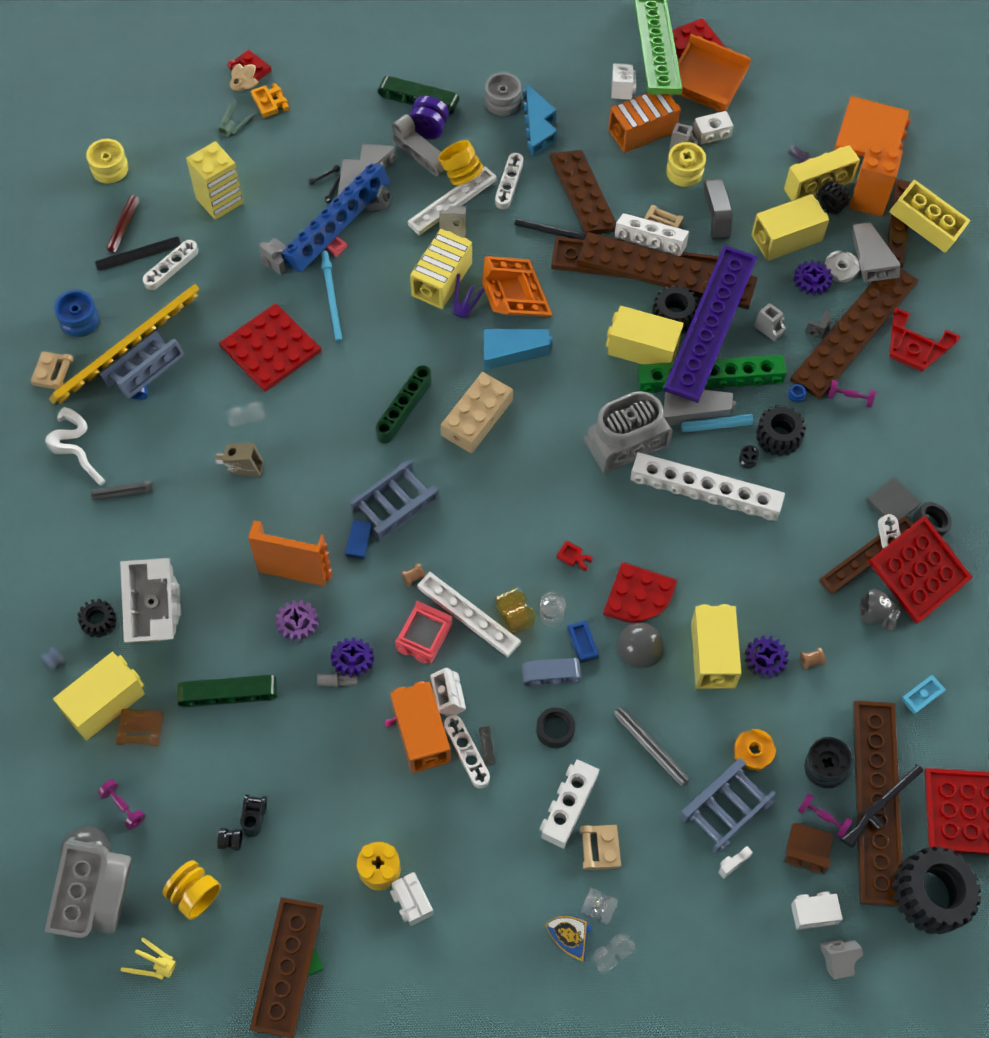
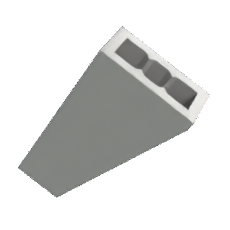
[853,222,900,283]
[663,390,736,426]

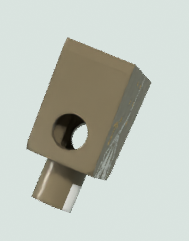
[216,443,264,477]

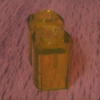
[494,587,536,635]

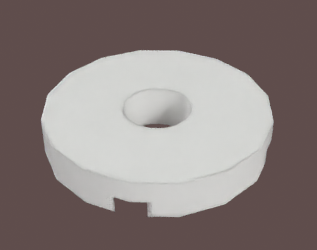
[825,251,860,283]

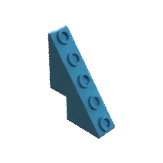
[522,84,557,158]

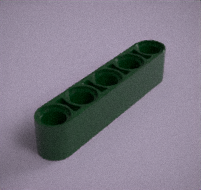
[377,76,459,115]
[376,365,431,444]
[177,675,277,707]

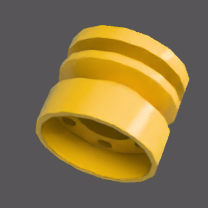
[438,140,483,186]
[162,860,221,920]

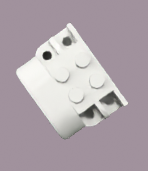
[120,558,181,643]

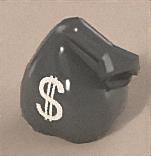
[859,589,901,632]

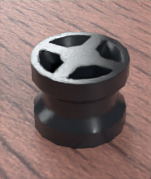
[739,445,759,469]

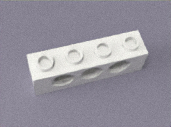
[611,64,636,100]
[614,213,689,256]
[539,759,600,849]

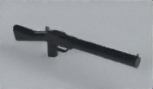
[840,764,923,848]

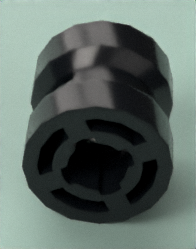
[217,828,243,851]

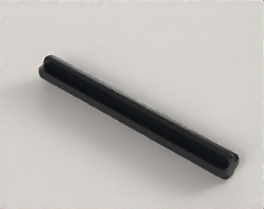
[95,236,181,271]

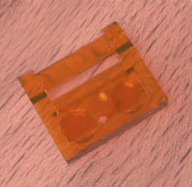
[116,709,164,747]

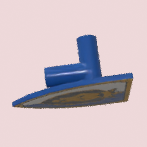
[545,915,591,962]

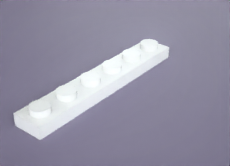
[408,167,497,236]
[417,572,521,657]

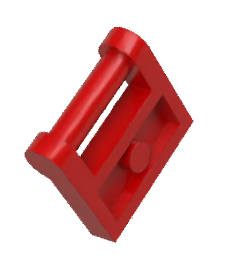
[227,49,272,81]

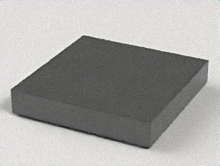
[866,477,921,524]

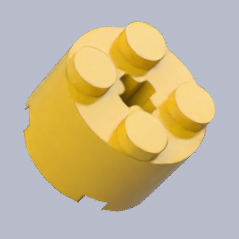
[357,842,401,891]

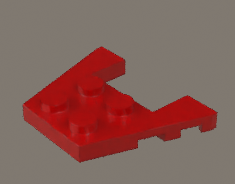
[889,307,961,372]

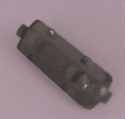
[479,726,496,766]

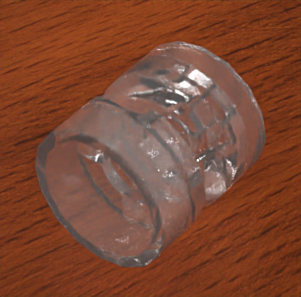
[539,592,566,627]
[580,887,619,926]

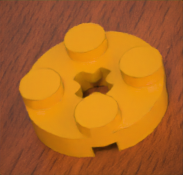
[734,729,776,771]

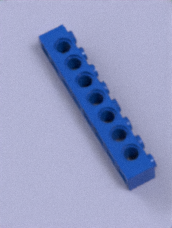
[281,163,390,272]

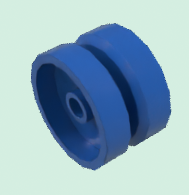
[54,290,99,337]

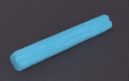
[681,414,754,433]

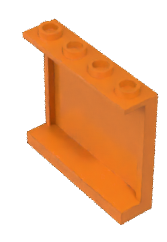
[677,34,751,112]
[834,96,911,157]
[248,520,332,586]

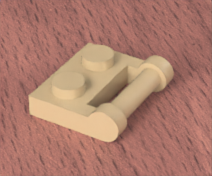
[644,205,684,228]
[30,351,74,390]
[579,825,621,870]

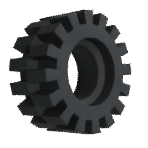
[816,181,850,214]
[77,599,116,638]

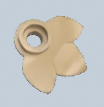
[230,64,258,92]

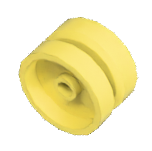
[86,139,128,184]
[666,142,706,187]

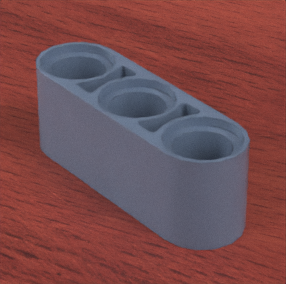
[522,658,582,687]

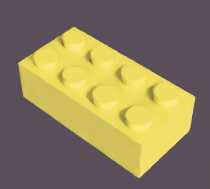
[784,145,860,201]
[889,179,971,253]

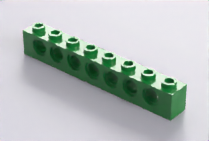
[637,355,787,394]

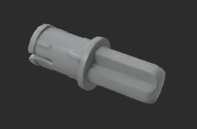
[317,672,357,688]

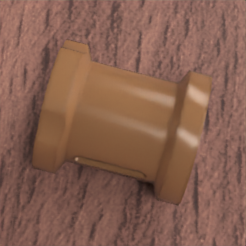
[400,563,426,587]
[800,648,826,670]

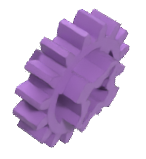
[275,600,319,642]

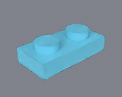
[901,675,946,715]

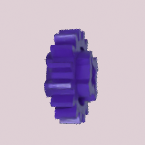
[793,260,833,296]
[744,635,789,679]
[330,637,374,678]

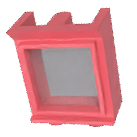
[395,601,453,665]

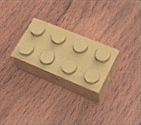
[441,372,513,454]

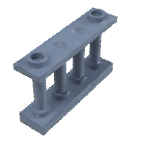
[99,330,185,399]
[350,459,439,542]
[679,758,776,854]

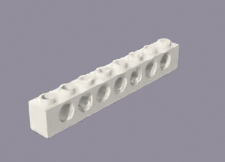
[630,452,785,521]

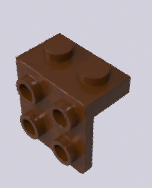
[783,823,833,875]

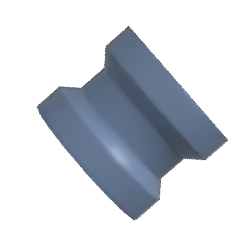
[40,646,66,672]

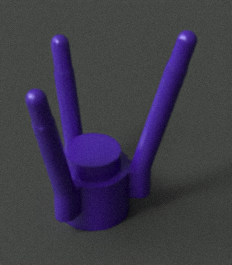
[451,274,484,319]

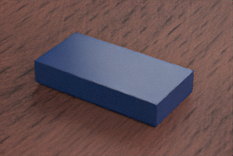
[345,519,373,559]
[567,620,599,663]

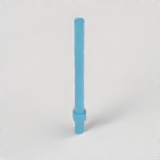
[321,251,342,343]

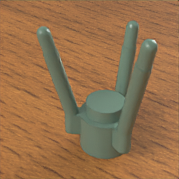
[217,101,253,137]

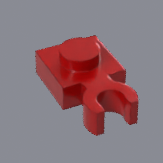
[556,540,593,571]

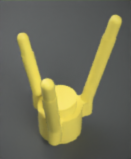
[120,938,176,980]

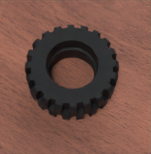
[892,846,981,935]

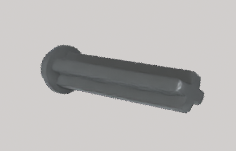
[91,479,153,501]

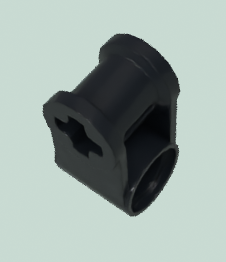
[240,794,267,837]

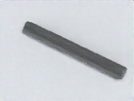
[614,706,690,786]

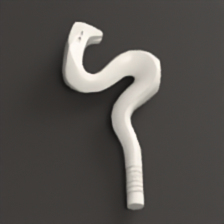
[45,407,106,486]

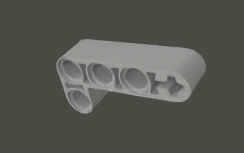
[392,114,445,176]

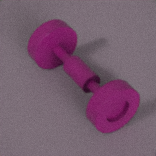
[828,380,876,408]
[97,779,146,830]
[798,793,853,838]

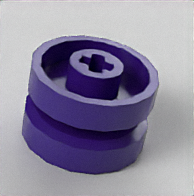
[409,96,449,139]

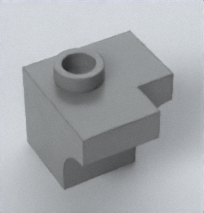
[669,123,699,149]
[439,206,466,238]
[259,238,286,275]
[753,303,787,342]
[820,939,863,980]

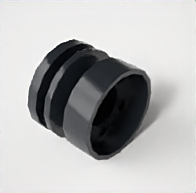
[804,737,852,789]

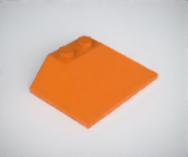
[482,256,552,317]

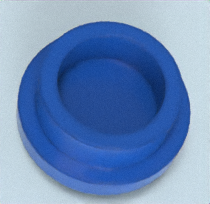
[788,384,806,402]

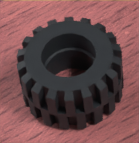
[652,285,699,334]
[756,405,806,456]

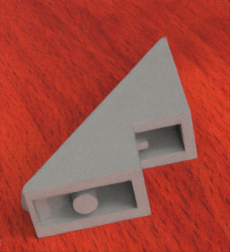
[338,144,397,195]

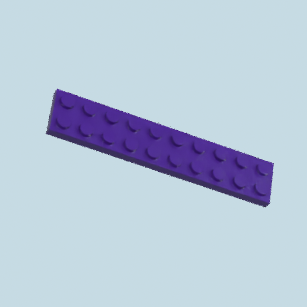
[663,245,758,403]

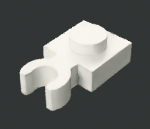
[718,846,753,879]

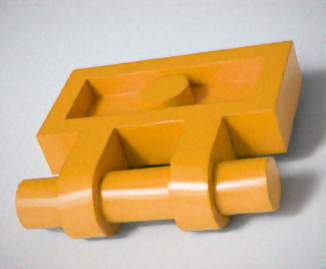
[250,83,290,118]

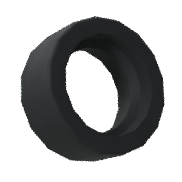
[913,502,952,537]
[536,707,575,749]

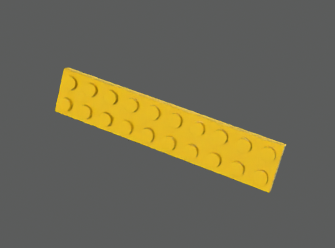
[49,283,200,404]

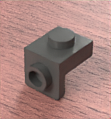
[366,185,391,211]
[805,310,833,339]

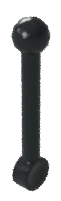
[309,165,340,185]
[325,173,341,203]

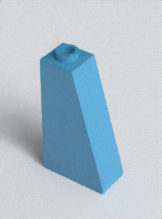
[484,329,553,370]

